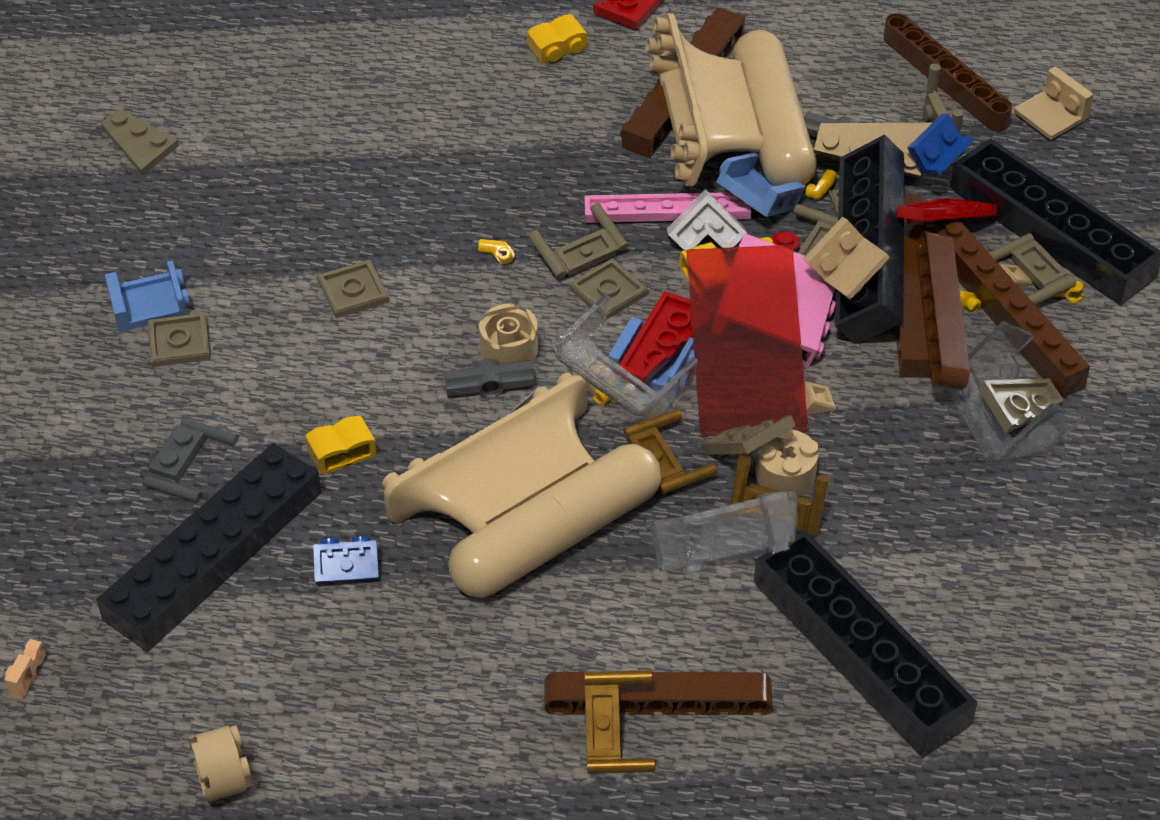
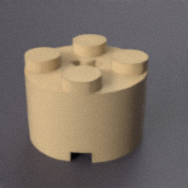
[479,304,538,364]
[755,429,818,496]
[188,725,252,803]

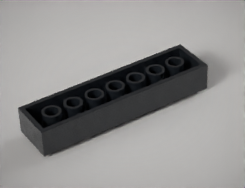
[835,134,904,344]
[950,138,1160,304]
[96,443,322,653]
[754,530,977,758]

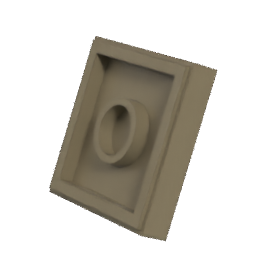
[569,258,648,321]
[317,260,389,319]
[148,313,210,367]

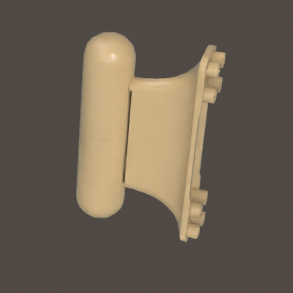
[645,13,816,186]
[382,373,662,598]

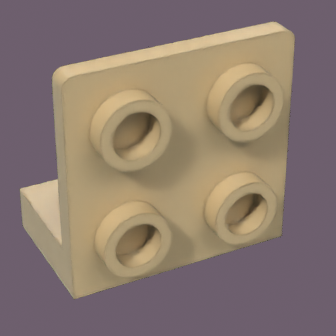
[1014,66,1094,140]
[803,217,889,299]

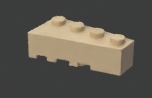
[814,123,932,179]

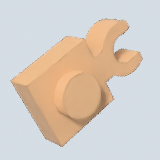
[4,639,46,700]

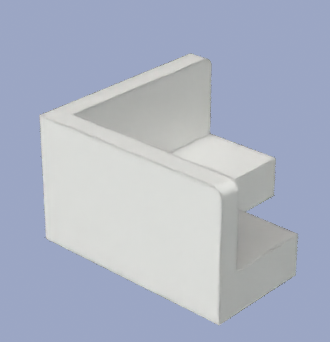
[667,189,747,253]

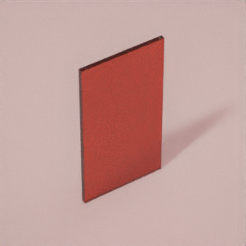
[686,244,808,438]

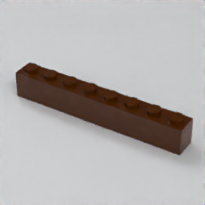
[620,7,745,159]
[895,195,931,378]
[934,218,1090,398]

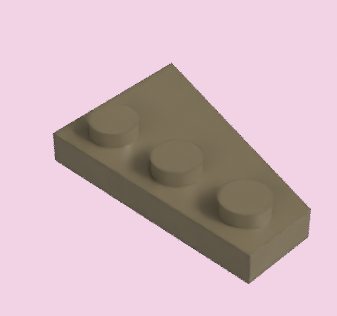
[101,109,179,176]
[978,378,1064,433]
[701,415,796,457]

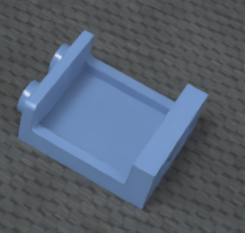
[716,152,806,217]
[105,260,190,332]
[608,317,699,396]

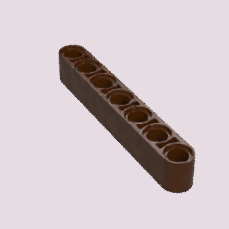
[884,13,1012,132]
[917,231,970,391]
[544,672,773,715]

